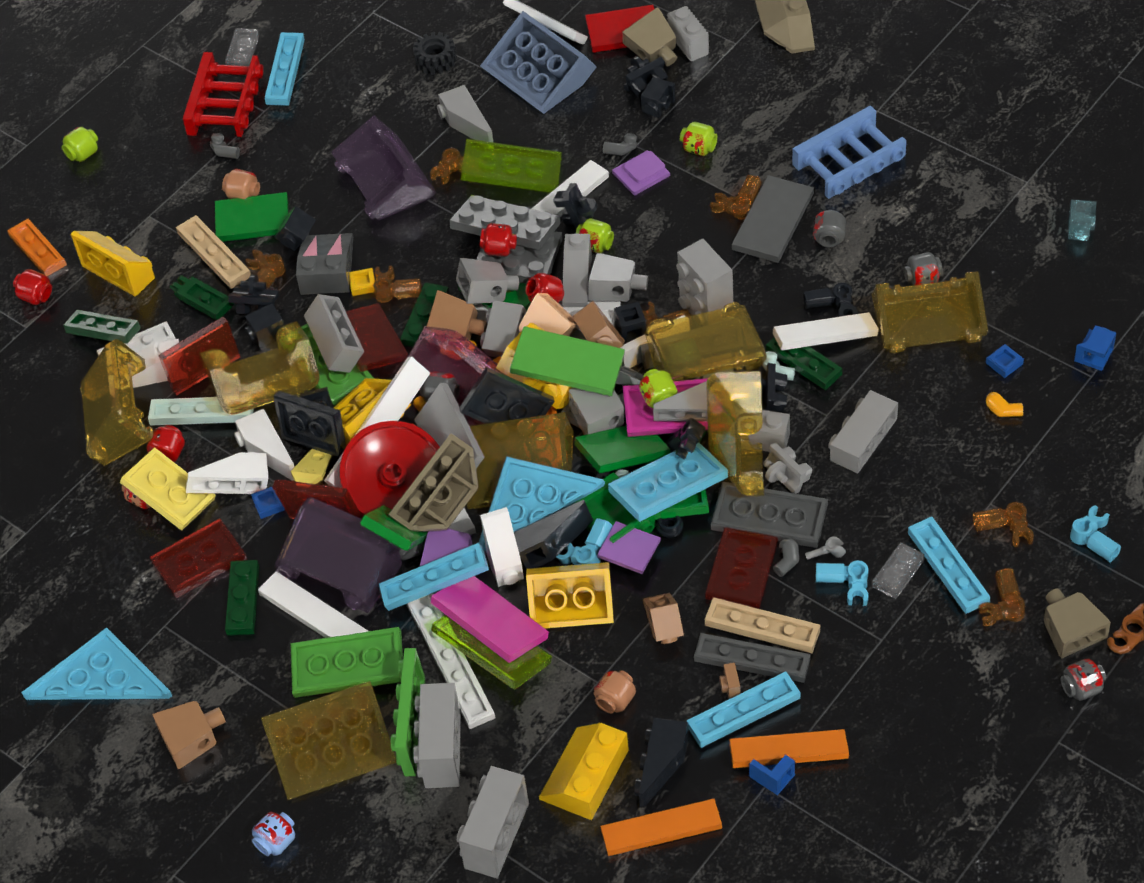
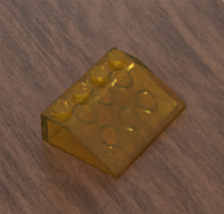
[467,412,573,509]
[261,681,396,800]

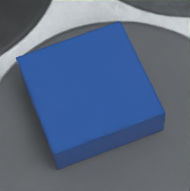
[986,344,1024,378]
[251,485,286,519]

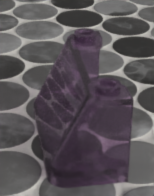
[331,115,436,220]
[275,498,402,613]

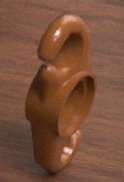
[1107,603,1144,654]

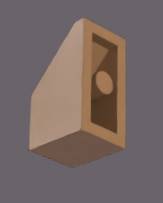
[573,301,625,348]
[643,593,684,644]

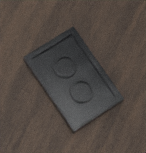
[459,367,555,442]
[273,391,346,458]

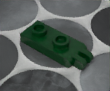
[170,275,234,321]

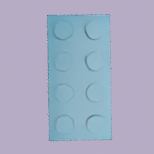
[608,442,728,522]

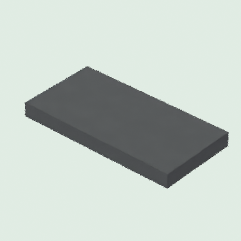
[732,175,814,263]
[711,481,828,548]

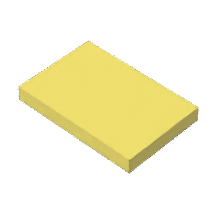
[120,448,216,530]

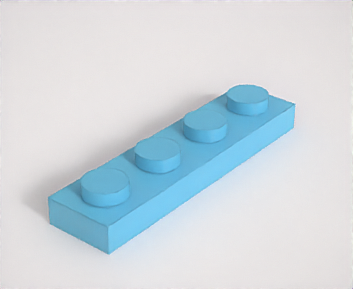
[265,32,305,105]
[908,517,990,614]
[379,543,489,611]
[687,671,800,748]

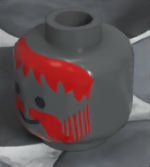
[813,210,847,247]
[903,252,943,288]
[420,371,460,402]
[1061,659,1106,700]

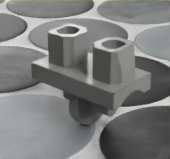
[763,443,812,494]

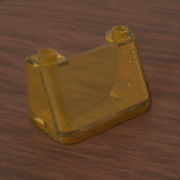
[872,271,988,353]
[644,302,767,381]
[200,321,320,415]
[80,339,153,466]
[706,371,764,496]

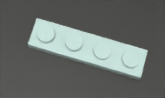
[148,396,255,426]

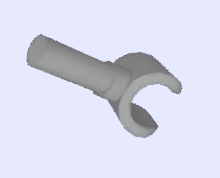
[805,537,846,560]

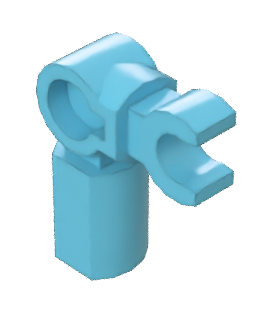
[1070,505,1121,562]
[556,518,613,565]
[816,560,868,606]

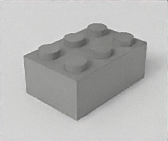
[676,239,734,328]
[414,683,461,788]
[457,766,529,879]

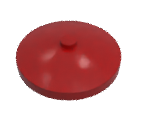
[339,421,440,516]

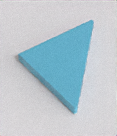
[479,456,605,553]
[21,628,172,700]

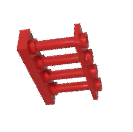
[183,52,263,137]

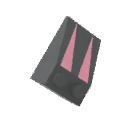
[296,233,353,295]

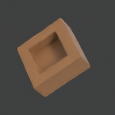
[719,663,741,699]

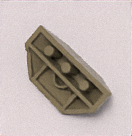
[755,0,815,53]
[388,433,478,532]

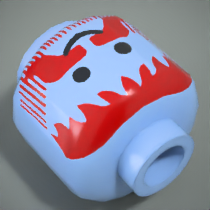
[252,812,295,856]

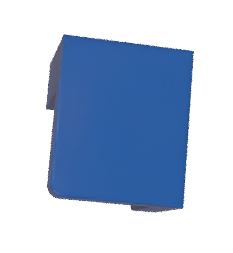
[749,754,795,796]

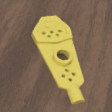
[291,449,333,489]

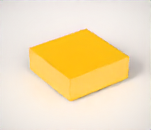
[349,268,377,296]

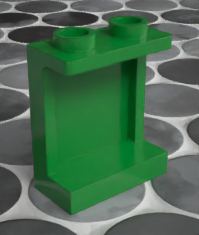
[572,472,656,543]

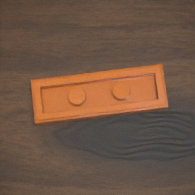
[7,219,67,276]

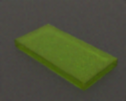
[461,139,562,192]
[431,615,552,690]

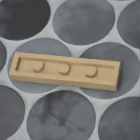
[176,215,251,289]
[705,597,820,653]

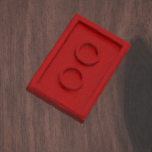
[585,5,654,53]

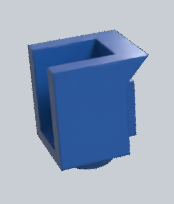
[1074,325,1116,371]

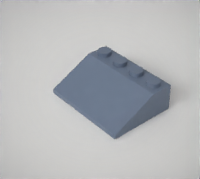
[480,11,597,114]

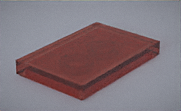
[346,303,408,372]
[158,317,240,396]
[272,479,363,528]
[150,518,247,598]
[705,527,778,609]

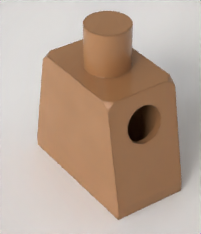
[424,290,488,346]
[152,701,226,769]

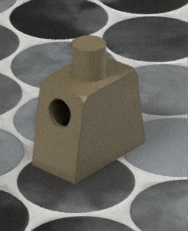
[623,7,677,66]
[1044,589,1111,659]

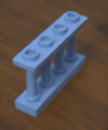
[792,106,906,199]

